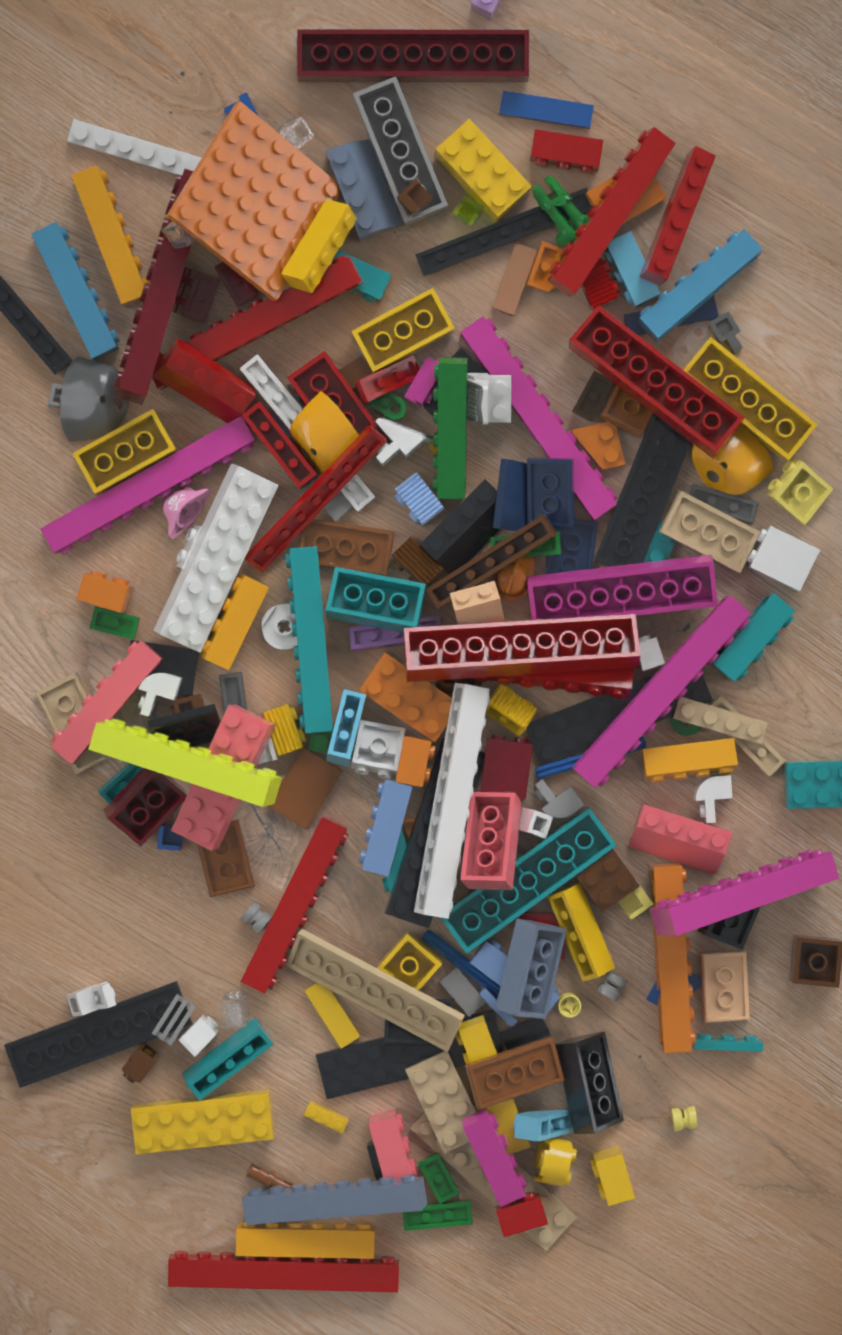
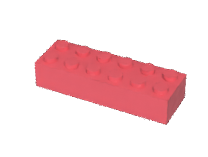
[171,704,276,851]

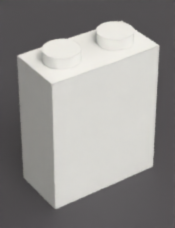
[747,526,820,592]

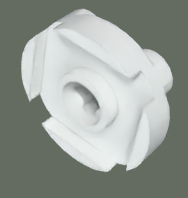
[262,604,298,649]

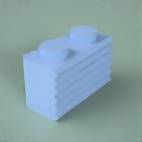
[394,472,445,526]

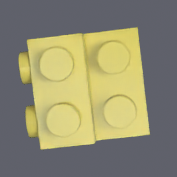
[766,459,833,525]

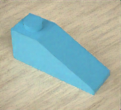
[513,1109,573,1142]

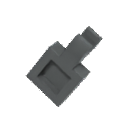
[708,311,743,355]

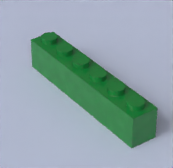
[433,357,468,499]

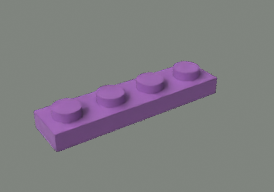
[349,615,441,652]

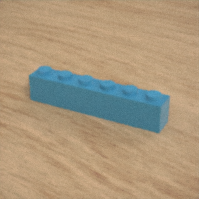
[31,222,120,361]
[638,229,763,344]

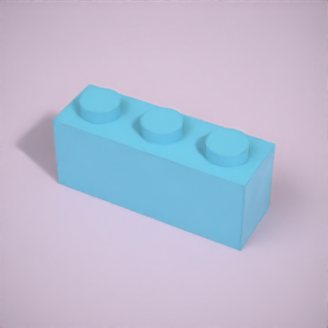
[603,231,661,308]
[326,689,366,767]

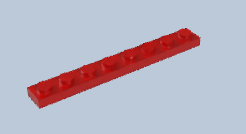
[245,425,387,572]

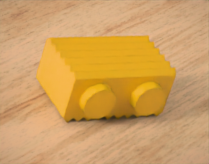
[485,684,538,737]
[262,704,307,756]

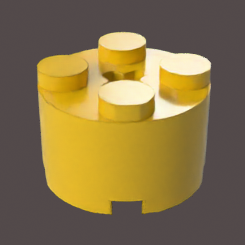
[533,1138,577,1187]

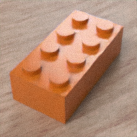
[359,652,452,742]

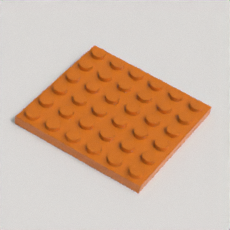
[166,101,341,301]

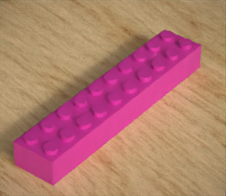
[572,595,751,788]

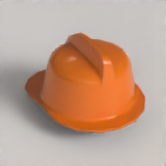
[494,557,535,602]

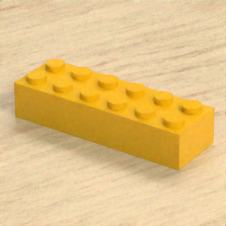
[683,337,818,462]
[131,1089,275,1155]

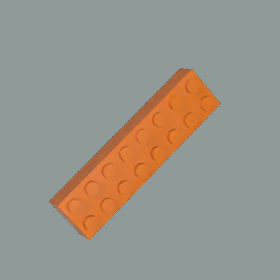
[650,862,696,1053]

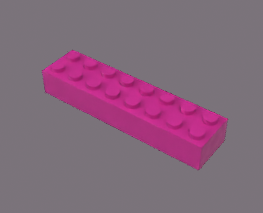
[527,555,718,620]
[650,849,840,936]

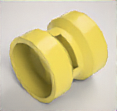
[557,992,581,1018]
[671,1106,698,1132]

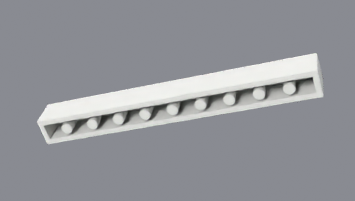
[414,683,490,919]

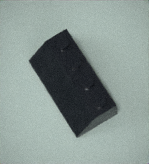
[420,479,501,574]
[555,1031,624,1134]

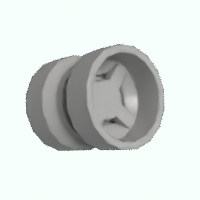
[240,902,272,934]
[597,971,628,1001]

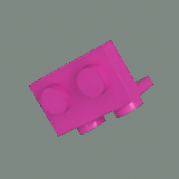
[405,358,439,408]

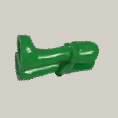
[532,175,589,247]

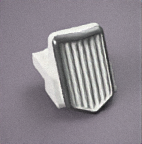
[467,373,511,425]
[375,417,433,467]

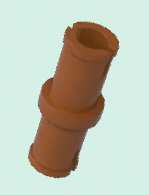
[246,1163,293,1189]

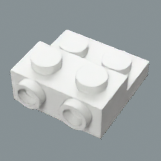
[351,720,406,779]

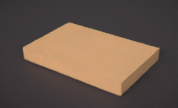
[700,950,750,1023]

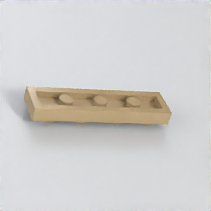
[711,695,786,777]
[673,697,768,745]

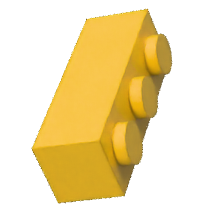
[304,1100,349,1134]

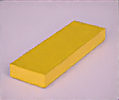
[304,982,361,1048]

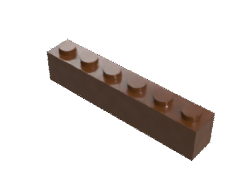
[425,515,558,609]

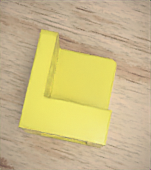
[618,883,653,920]

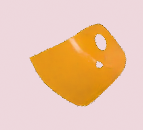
[290,391,371,475]
[692,426,774,495]

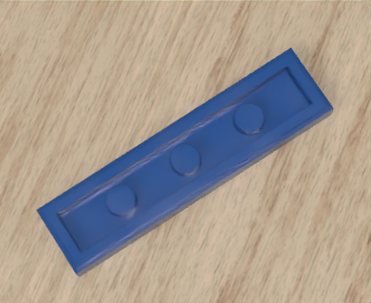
[499,91,594,129]

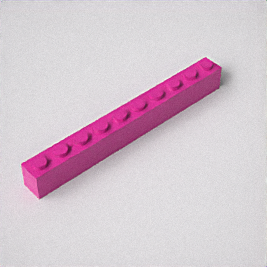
[460,316,617,521]
[40,416,256,555]

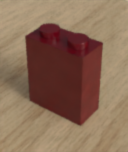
[480,734,533,799]

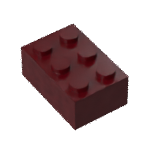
[103,768,187,847]

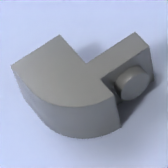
[534,779,585,818]

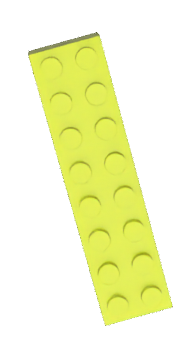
[88,718,282,807]

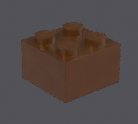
[576,849,640,913]
[789,934,842,988]

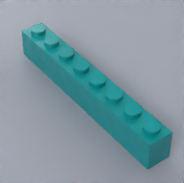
[286,546,333,733]

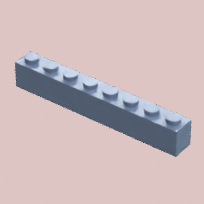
[242,1174,427,1225]

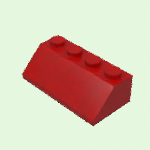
[153,338,255,423]

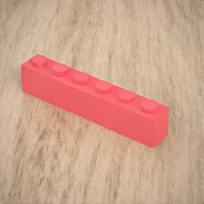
[50,641,164,765]

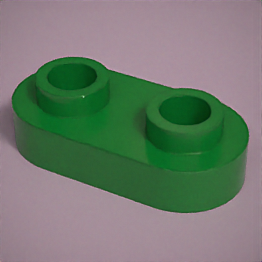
[366,391,407,421]

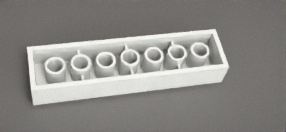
[154,463,278,653]

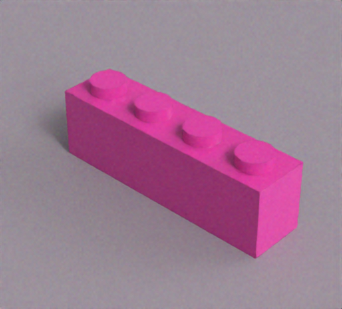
[462,1108,528,1207]

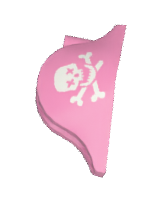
[163,486,211,539]

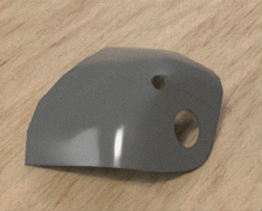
[60,357,129,442]

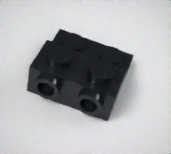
[697,907,760,950]

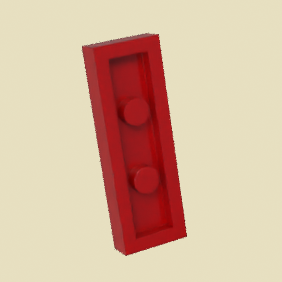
[355,355,420,403]

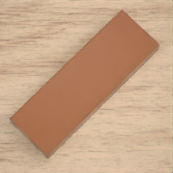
[492,243,537,316]

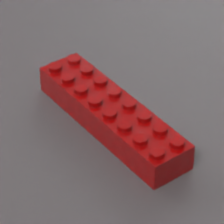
[569,305,745,460]

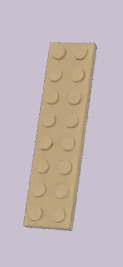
[286,929,465,1052]
[410,1111,577,1251]

